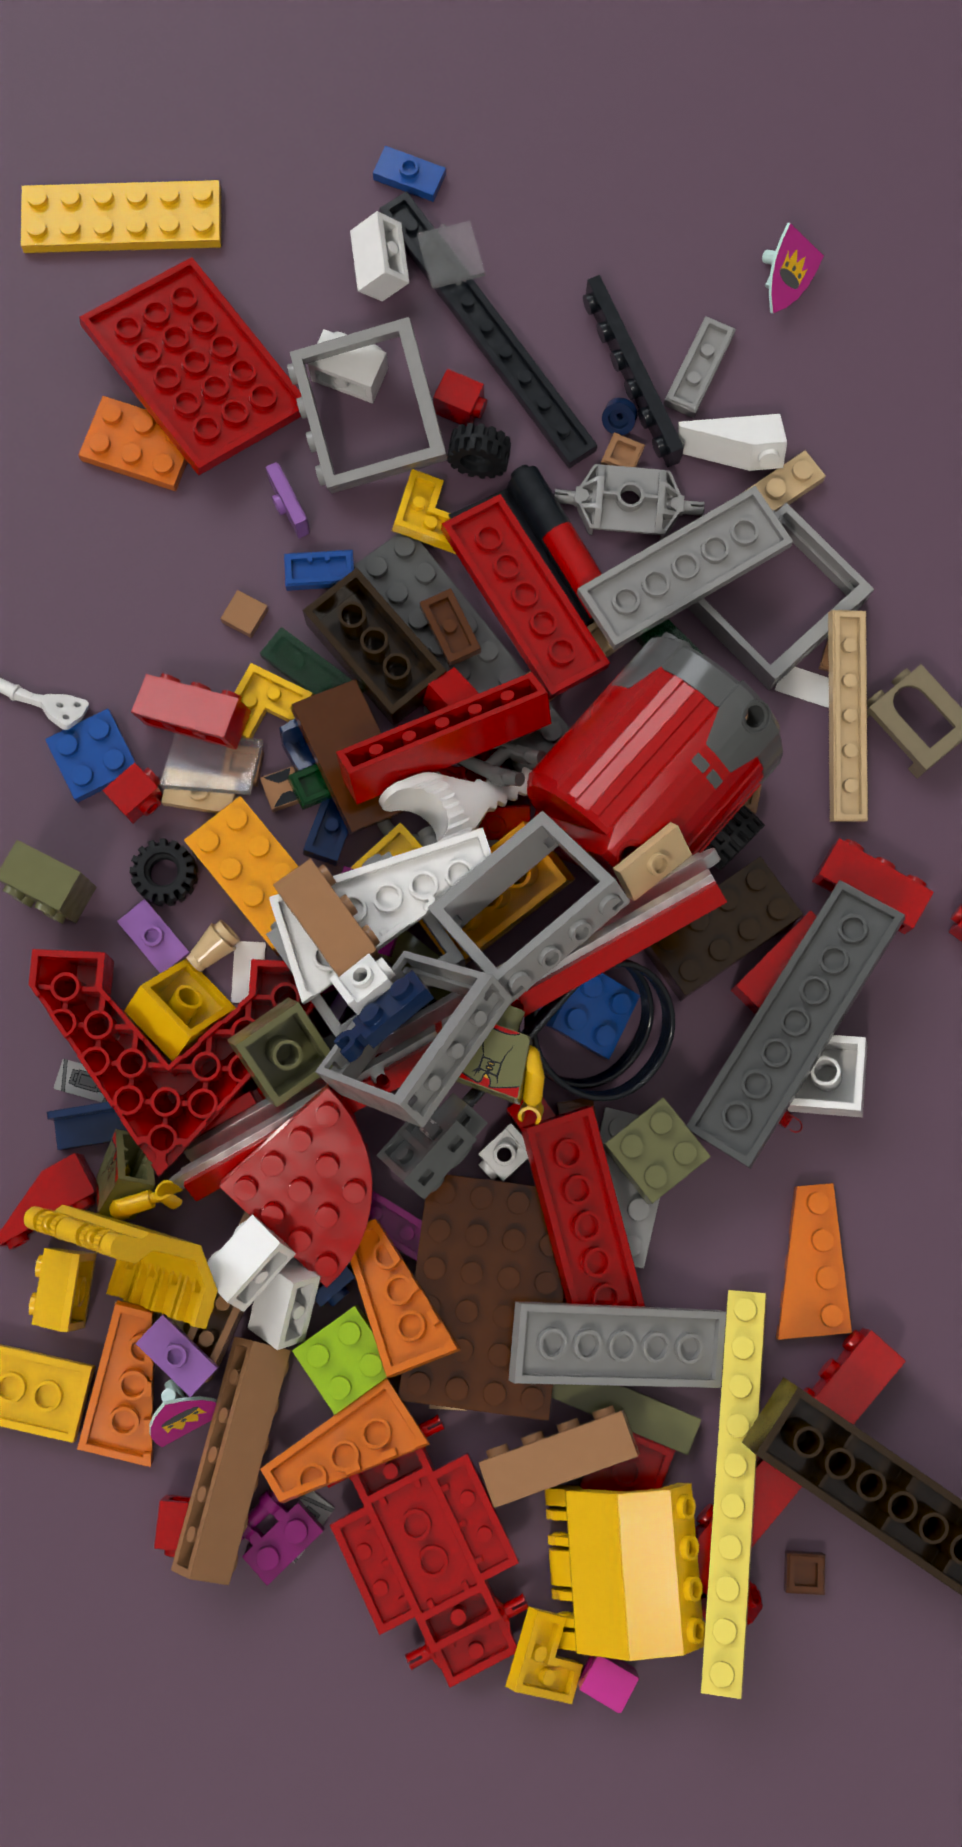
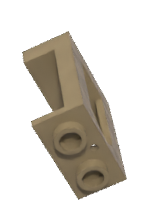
[867,664,962,779]

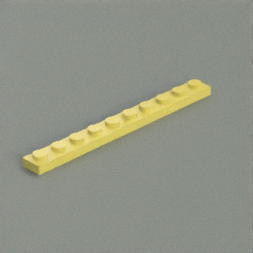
[701,1290,766,1699]

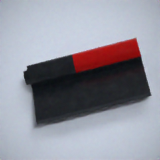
[448,465,602,626]

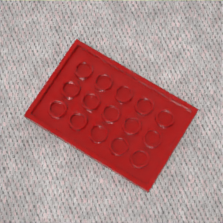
[79,257,302,476]

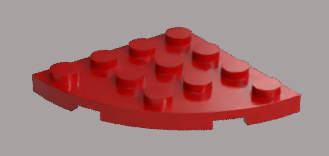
[219,1084,373,1288]

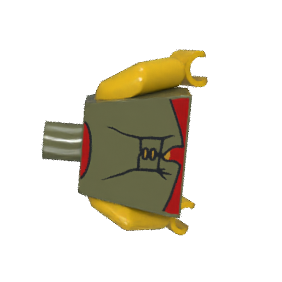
[456,1005,545,1125]
[96,1129,183,1220]

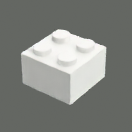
[788,1035,867,1118]

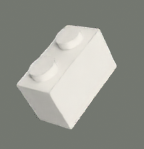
[350,211,409,301]
[308,329,388,403]
[207,1215,296,1312]
[248,1257,321,1350]

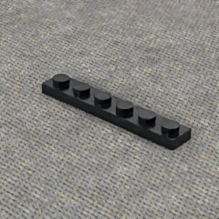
[583,275,684,468]

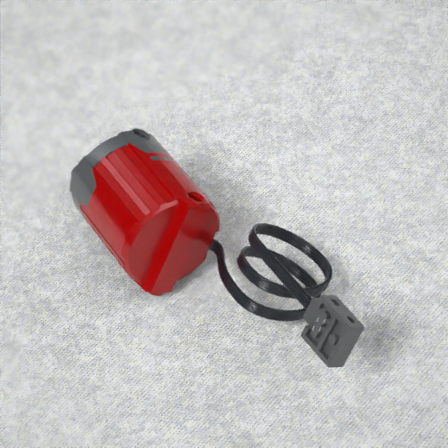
[376,632,783,1200]

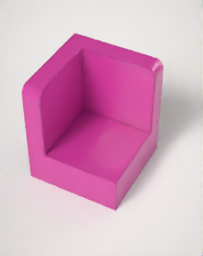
[578,1656,639,1713]

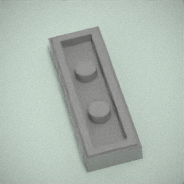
[664,316,736,418]

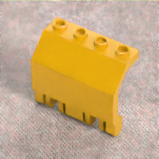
[24,1205,218,1329]
[545,1483,705,1661]

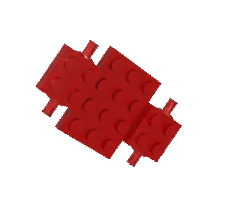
[328,1401,529,1688]

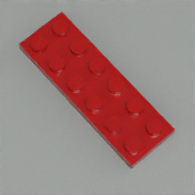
[441,494,610,700]
[521,1106,645,1307]

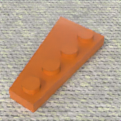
[260,1378,430,1503]

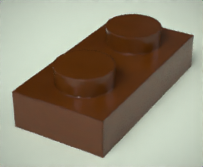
[419,588,481,667]

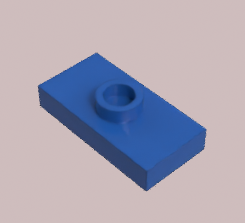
[373,146,446,202]
[284,550,354,591]

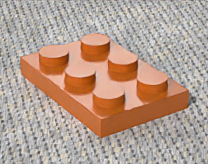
[78,396,188,492]

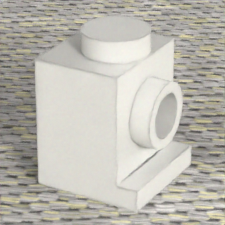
[330,953,396,1015]
[478,1124,528,1182]

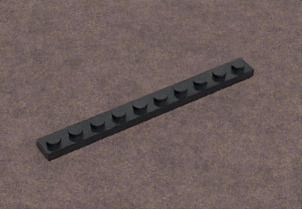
[379,191,597,469]

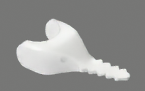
[379,767,532,842]

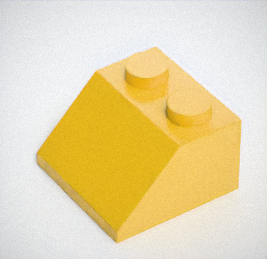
[124,958,236,1061]
[29,1248,97,1332]

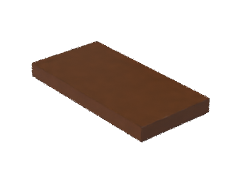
[290,679,407,835]

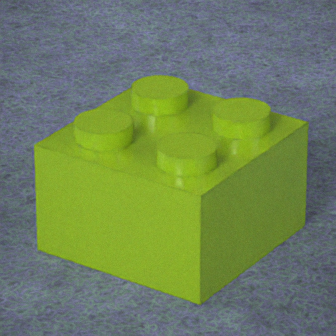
[292,1304,387,1415]

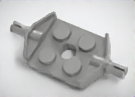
[555,464,705,541]

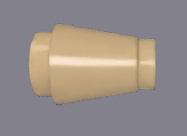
[186,920,240,972]

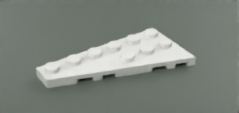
[269,827,492,1005]

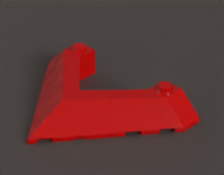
[28,949,323,1177]

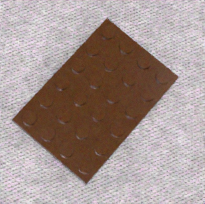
[398,1174,564,1421]

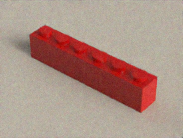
[336,672,552,805]

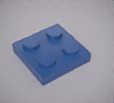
[45,709,137,803]
[546,973,640,1060]

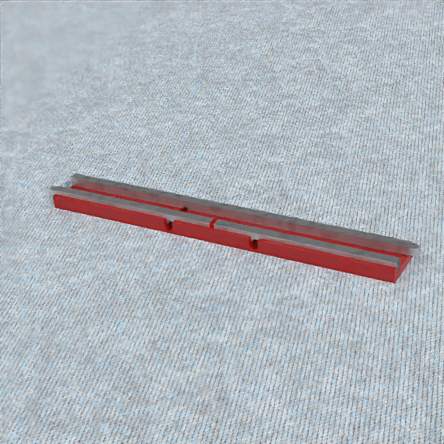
[169,848,727,1202]

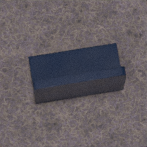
[47,1102,127,1151]

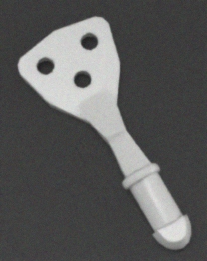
[0,678,89,730]

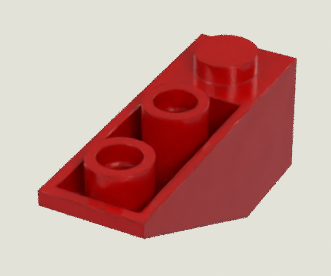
[0,1153,97,1250]

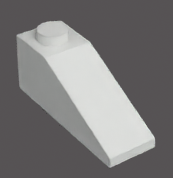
[677,414,787,471]

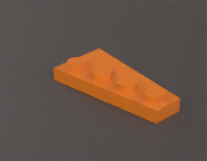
[776,1183,852,1340]
[350,1219,460,1378]
[77,1300,154,1467]

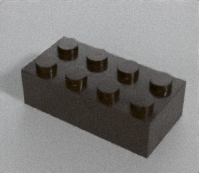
[302,568,447,726]
[644,856,803,1002]

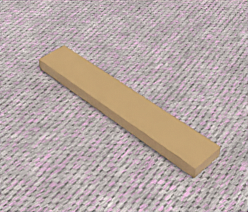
[828,610,868,822]

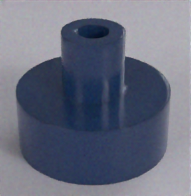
[602,398,638,435]

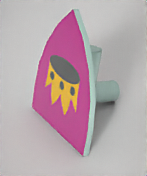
[762,223,824,313]
[149,1379,217,1447]

